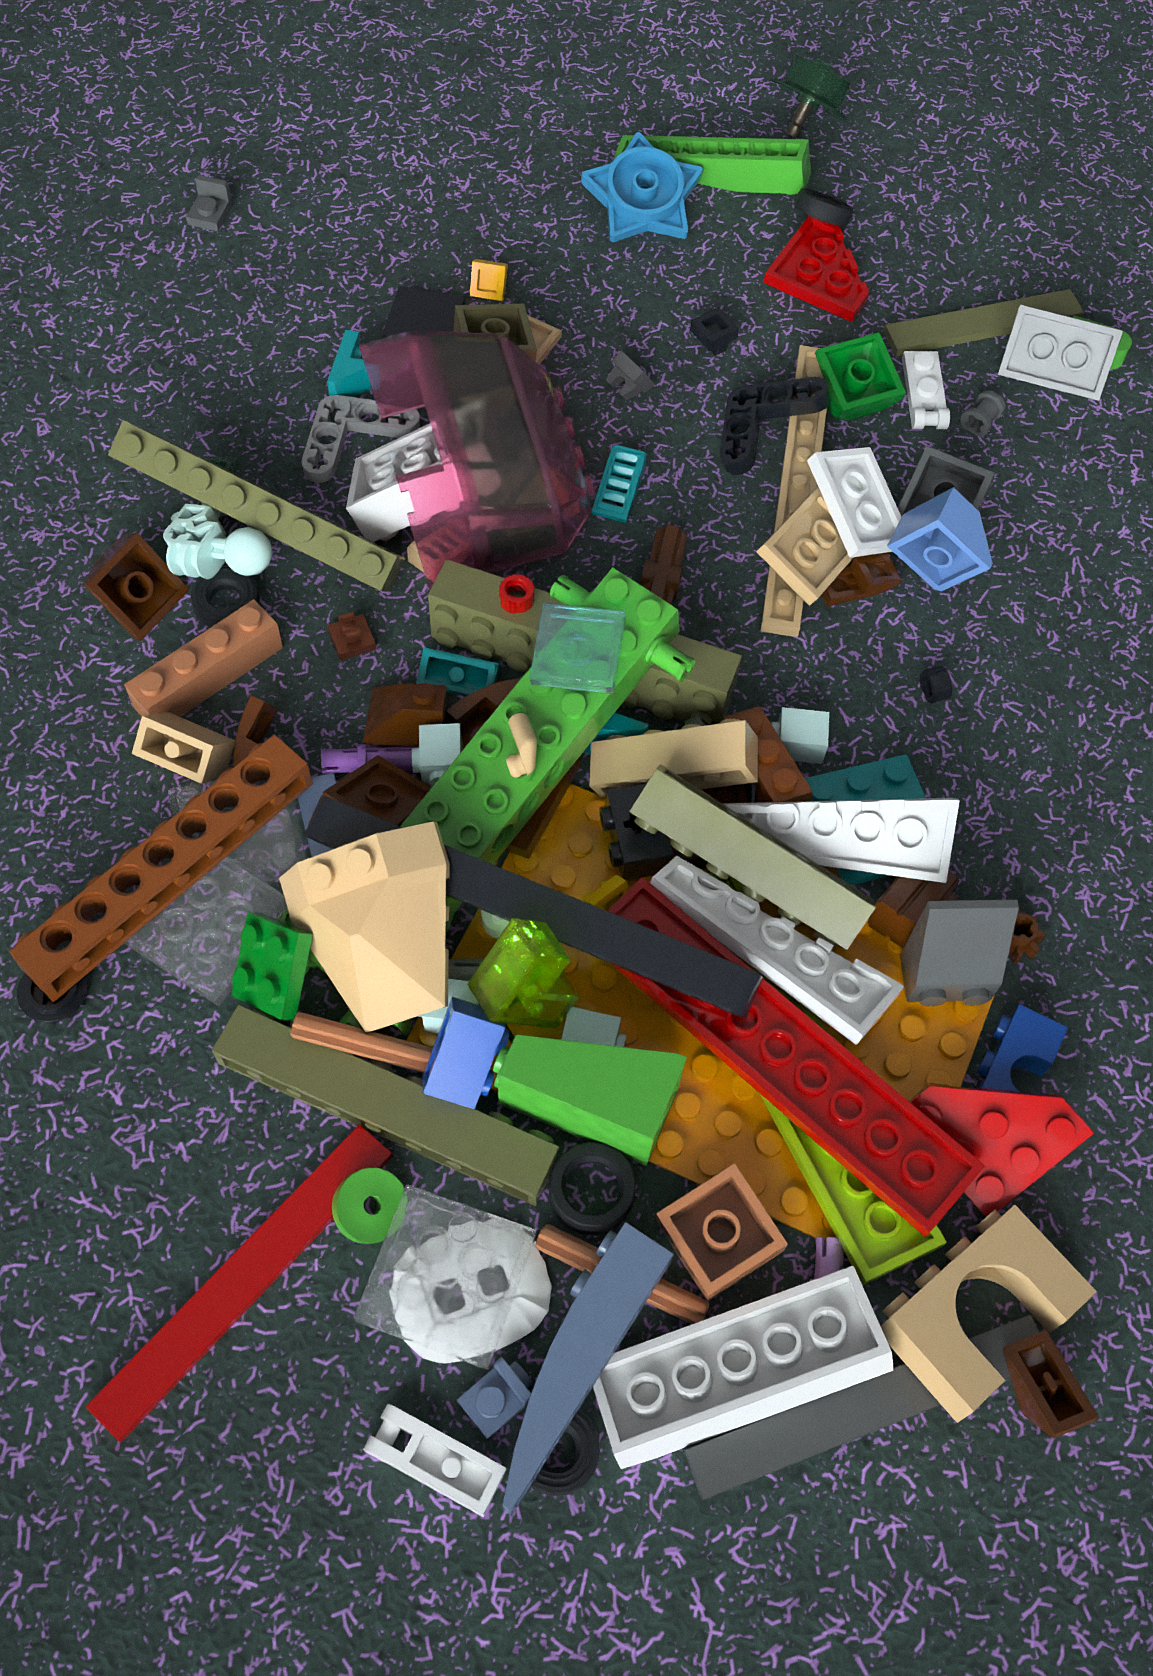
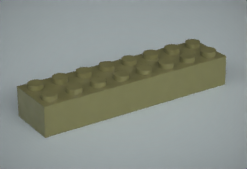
[428,559,742,726]

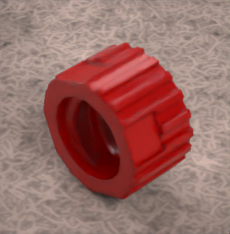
[499,574,534,614]

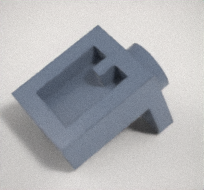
[457,1357,533,1441]

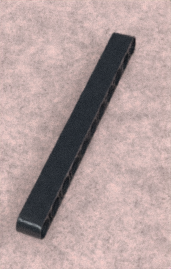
[304,795,763,1018]

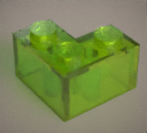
[467,918,580,1028]

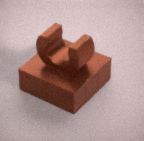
[327,612,376,661]

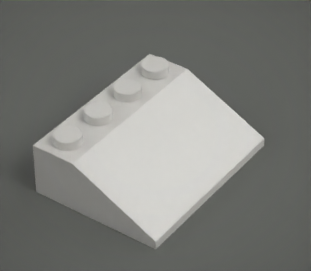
[346,399,501,542]

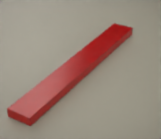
[85,1124,393,1442]

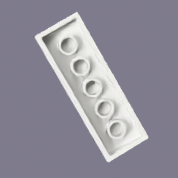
[593,1266,893,1469]

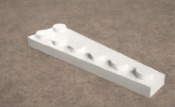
[724,798,960,883]
[650,856,904,1045]

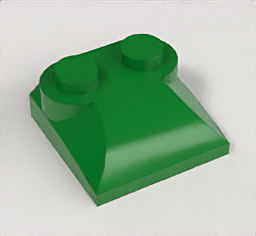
[815,332,906,421]

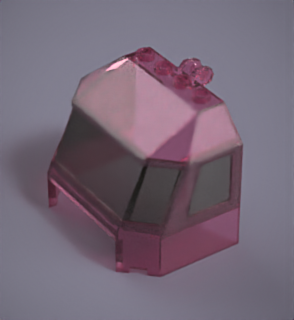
[359,331,595,589]

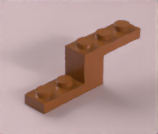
[723,706,842,879]

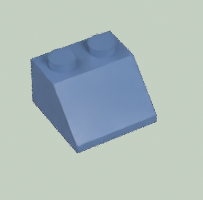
[887,487,993,591]

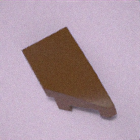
[233,695,279,768]

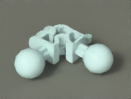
[163,502,273,579]

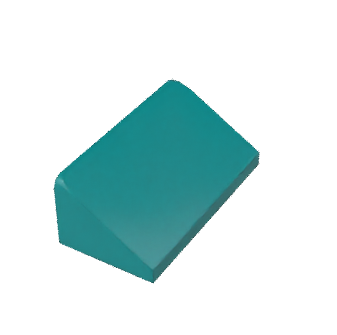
[416,647,502,696]

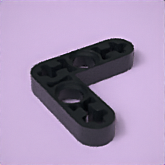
[720,377,831,475]

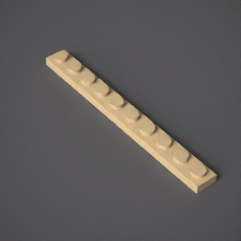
[760,345,827,637]

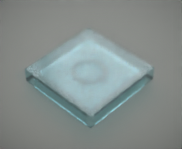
[529,603,626,694]

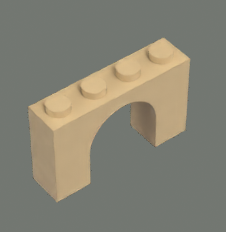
[881,1205,1097,1423]

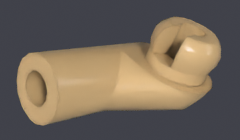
[506,713,537,778]

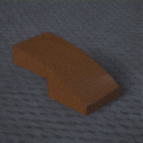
[821,552,902,607]
[446,678,521,735]

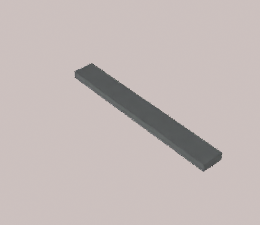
[684,1314,1039,1501]

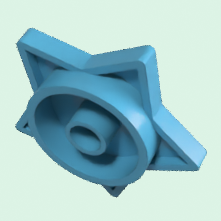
[581,132,703,242]

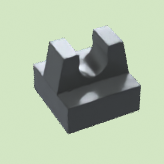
[606,350,655,400]

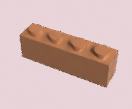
[124,599,283,717]

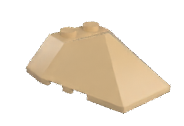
[279,821,450,1033]

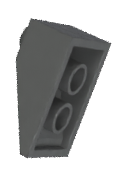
[898,446,995,517]
[900,899,1019,1006]

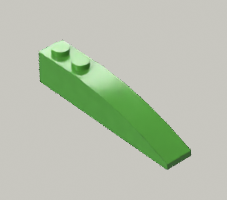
[614,135,811,195]

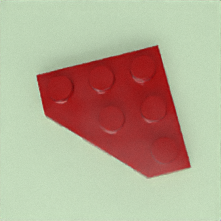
[763,215,869,322]
[909,1083,1094,1217]

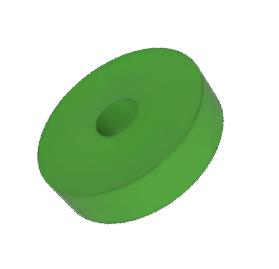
[332,1168,408,1244]

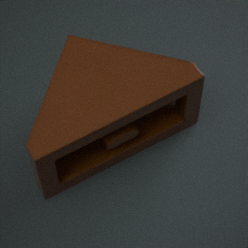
[1003,1330,1099,1438]

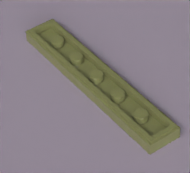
[884,289,1084,356]

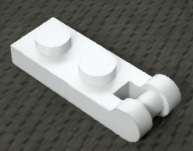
[902,351,950,429]
[363,1404,507,1517]

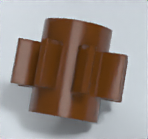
[1008,908,1046,964]

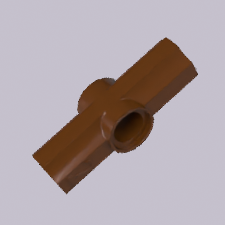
[640,525,688,605]

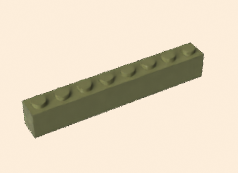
[108,420,405,592]
[212,1005,559,1206]

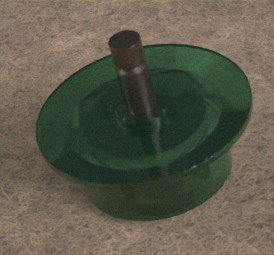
[769,55,851,138]

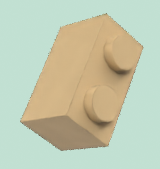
[132,712,235,784]

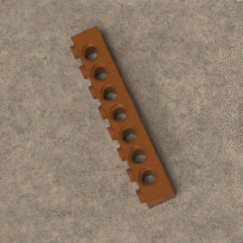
[8,734,313,1002]

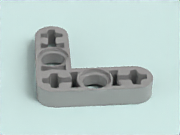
[302,395,420,483]

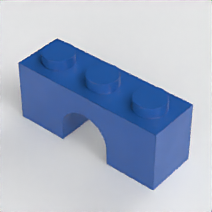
[970,1004,1068,1093]

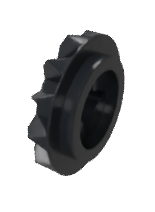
[17,973,90,1025]

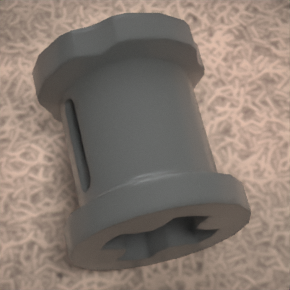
[960,390,1006,437]

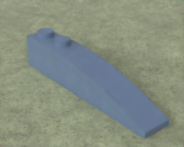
[502,1222,673,1516]

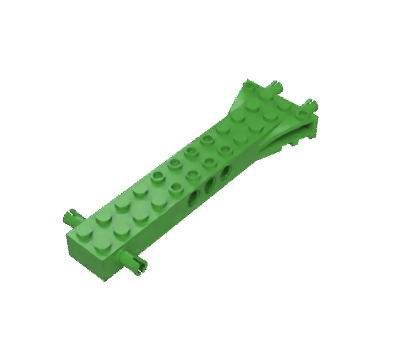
[277,567,696,1036]

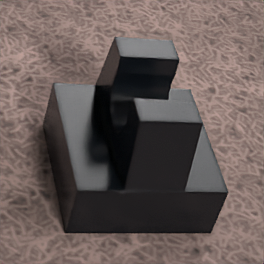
[690,307,739,356]

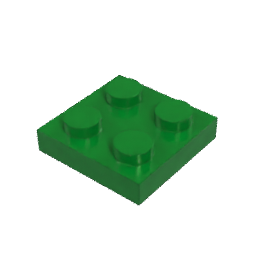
[231,912,313,1020]

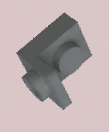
[186,175,233,231]

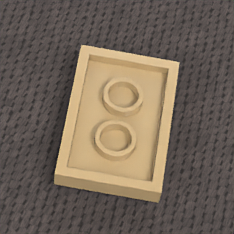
[756,487,854,606]

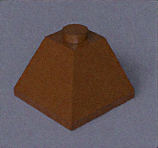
[83,532,190,641]
[364,683,450,747]

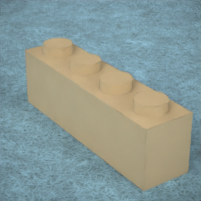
[589,719,758,798]

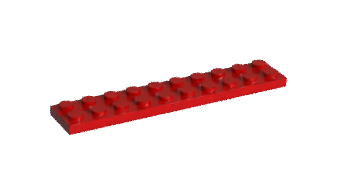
[607,877,985,1237]

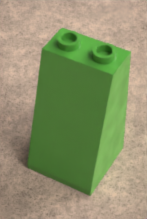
[493,1034,687,1166]

